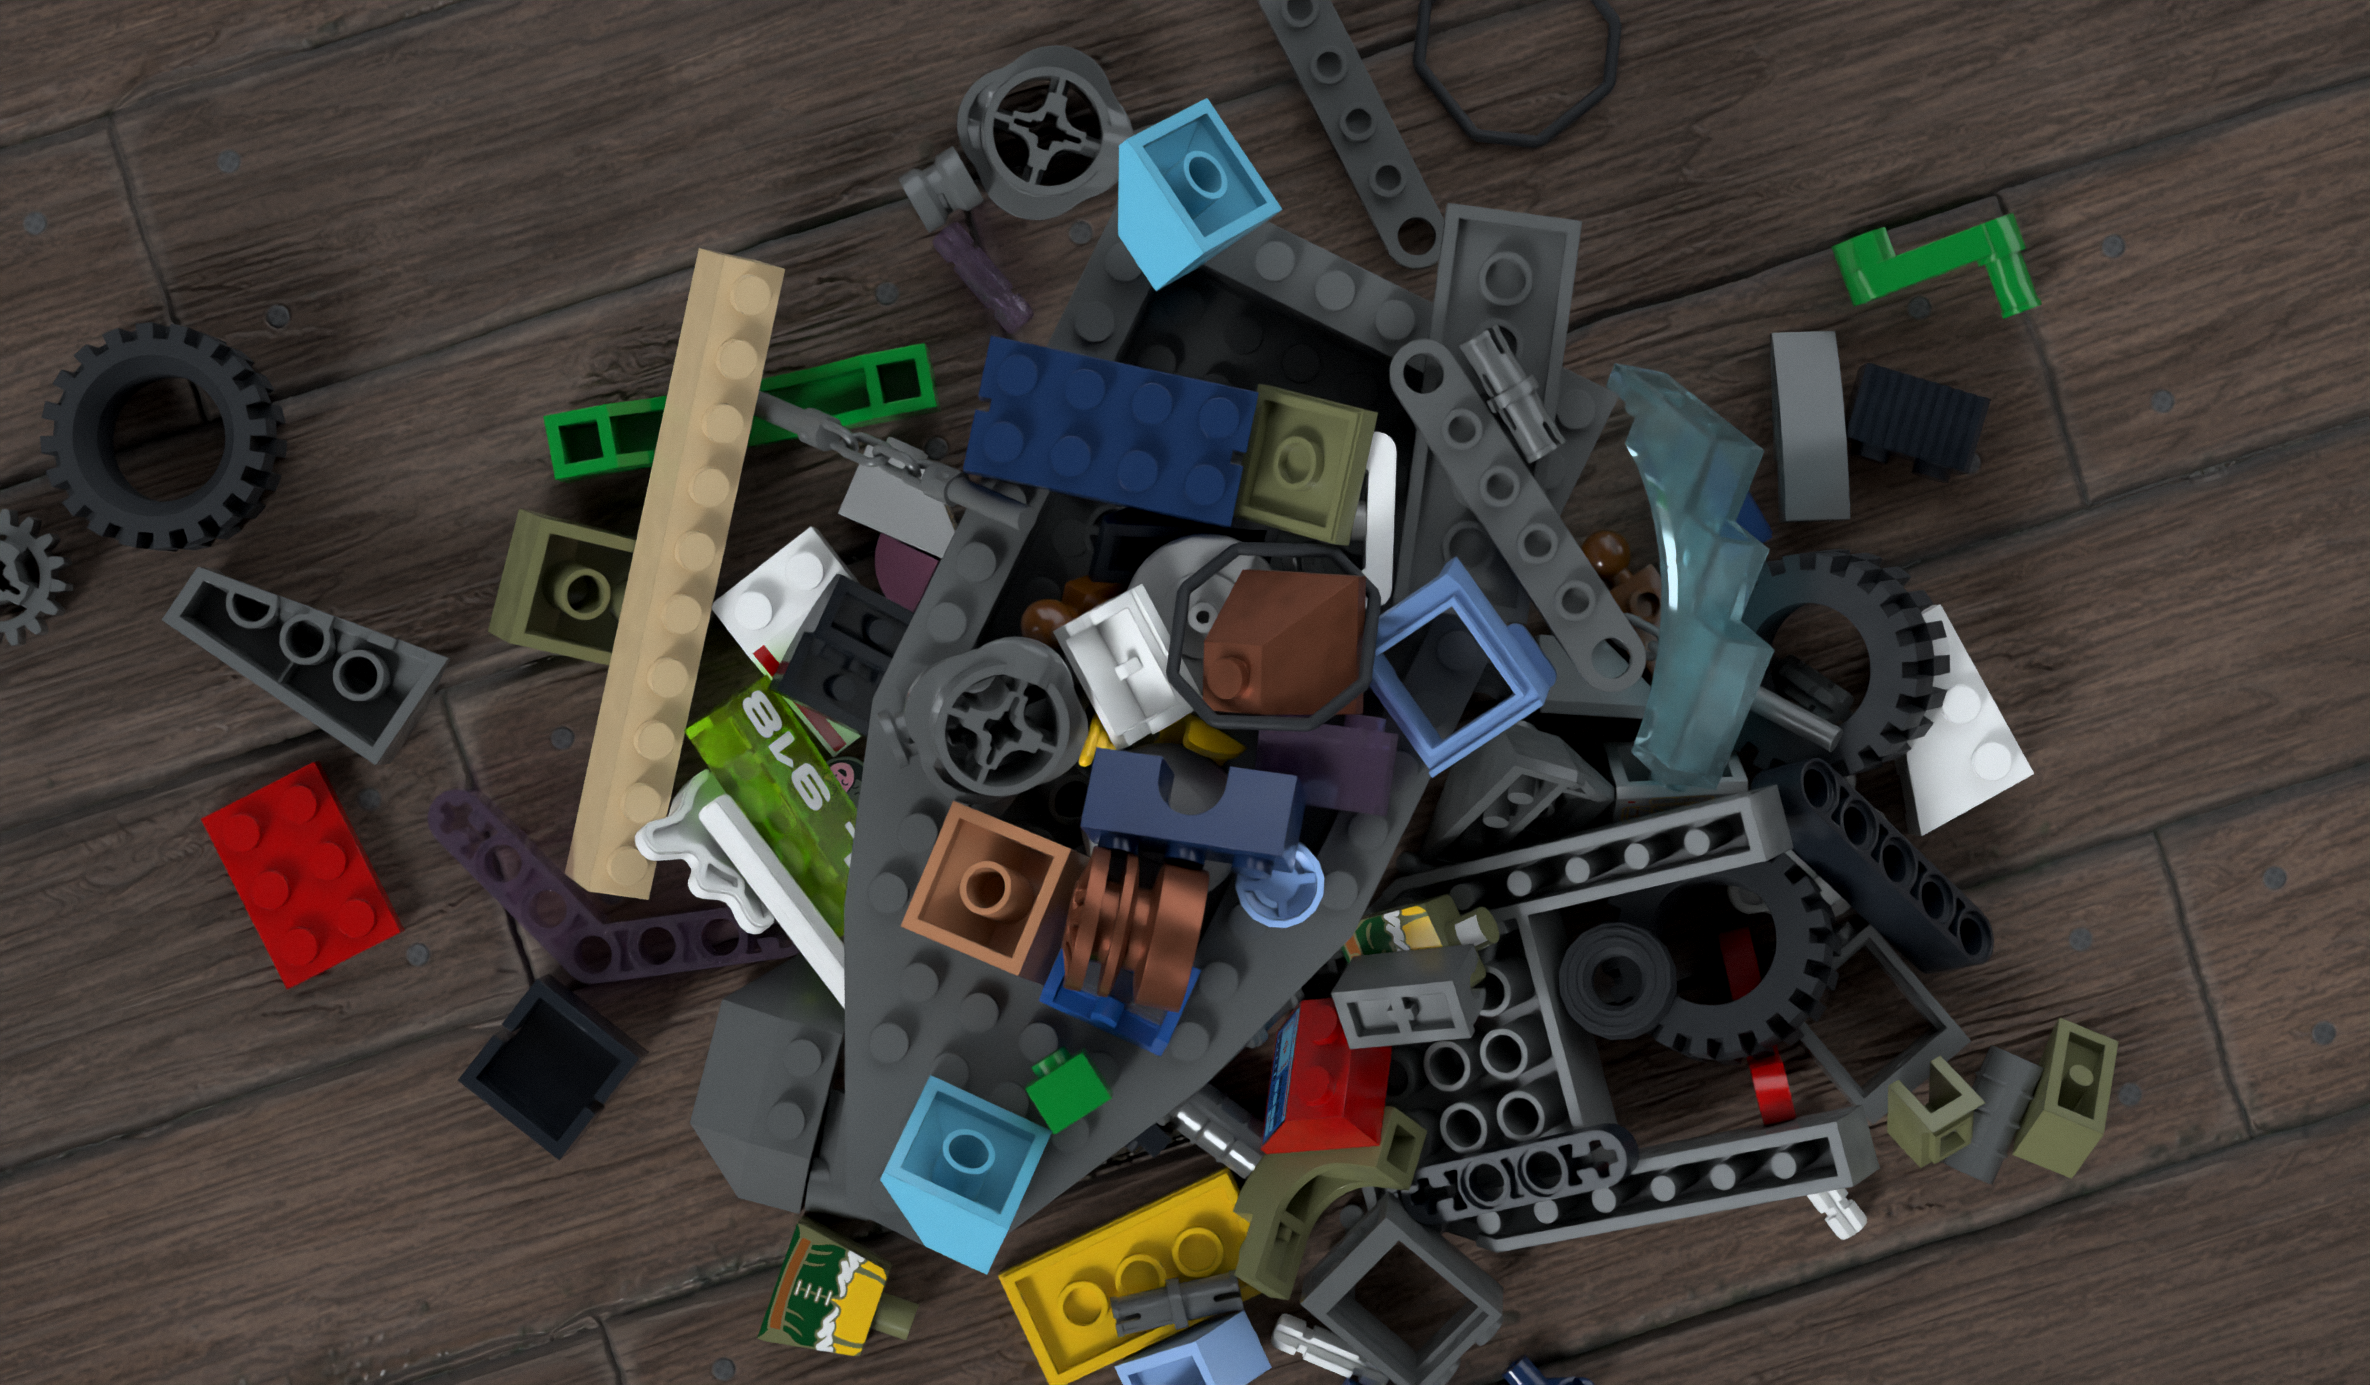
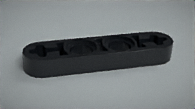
[1401,1123,1639,1224]

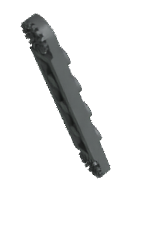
[1256,0,1444,270]
[1389,339,1646,692]

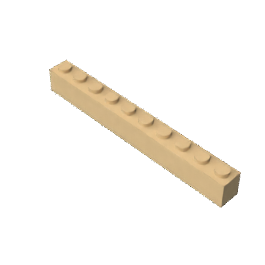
[565,248,785,900]

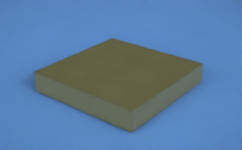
[1233,384,1378,546]

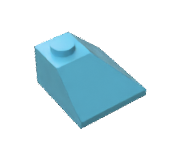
[1118,98,1283,291]
[880,1075,1052,1275]

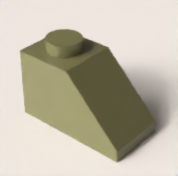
[2012,1018,2119,1179]

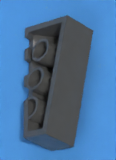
[162,566,451,765]

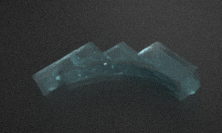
[1606,363,1775,792]

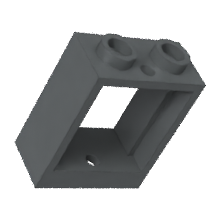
[1797,920,1971,1125]
[1300,1191,1504,1385]

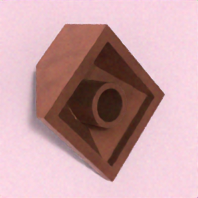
[1203,569,1366,715]

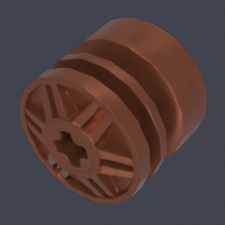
[1061,846,1210,1013]

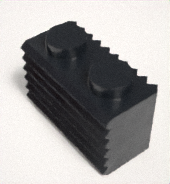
[1845,363,1991,483]

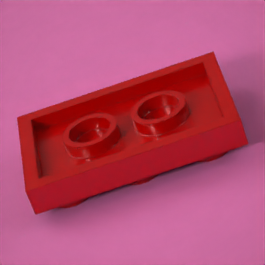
[201,761,405,989]

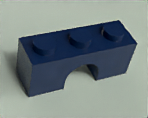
[1080,747,1307,879]

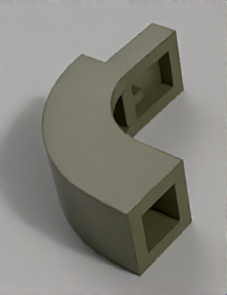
[1233,1106,1427,1300]

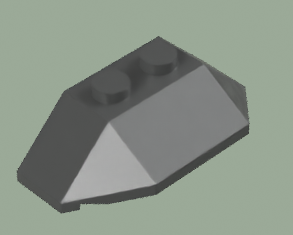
[1419,720,1615,866]
[690,953,845,1214]

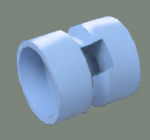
[1235,841,1324,928]

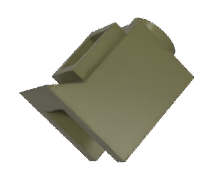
[1887,1056,1985,1168]

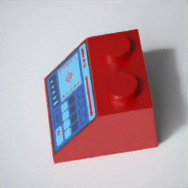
[1261,998,1392,1154]

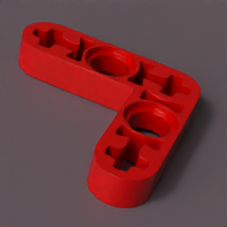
[1717,927,1796,1126]

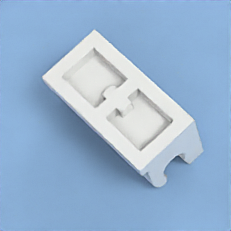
[1053,584,1203,750]

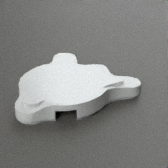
[635,759,792,934]

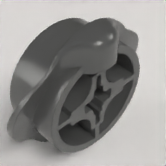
[957,45,1134,220]
[904,636,1088,805]

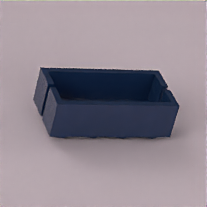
[963,336,1259,528]

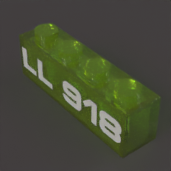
[684,674,857,937]

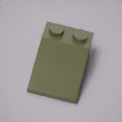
[488,508,637,665]

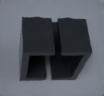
[457,974,649,1160]

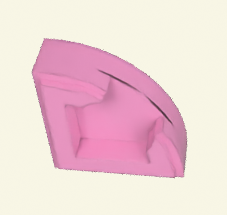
[875,533,940,613]

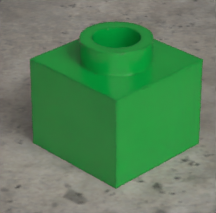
[1025,1045,1113,1135]

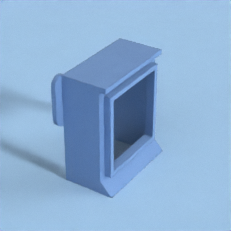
[1369,556,1557,778]

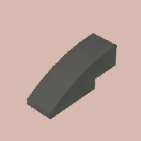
[1770,331,1850,523]

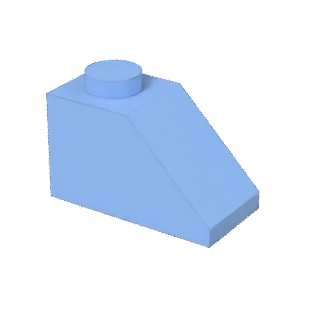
[1114,1310,1272,1385]

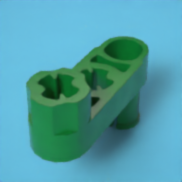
[1831,213,2042,319]

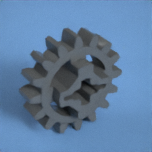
[0,509,73,646]

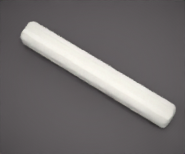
[698,793,845,1010]

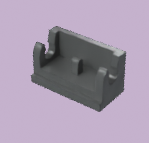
[1331,944,1486,1049]

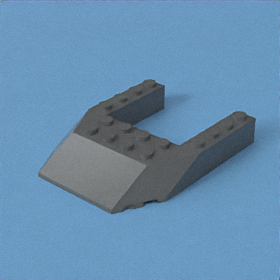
[1307,784,1880,1253]

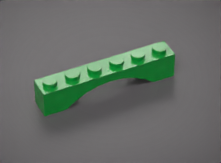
[543,343,941,483]

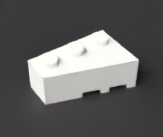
[1895,604,2034,836]

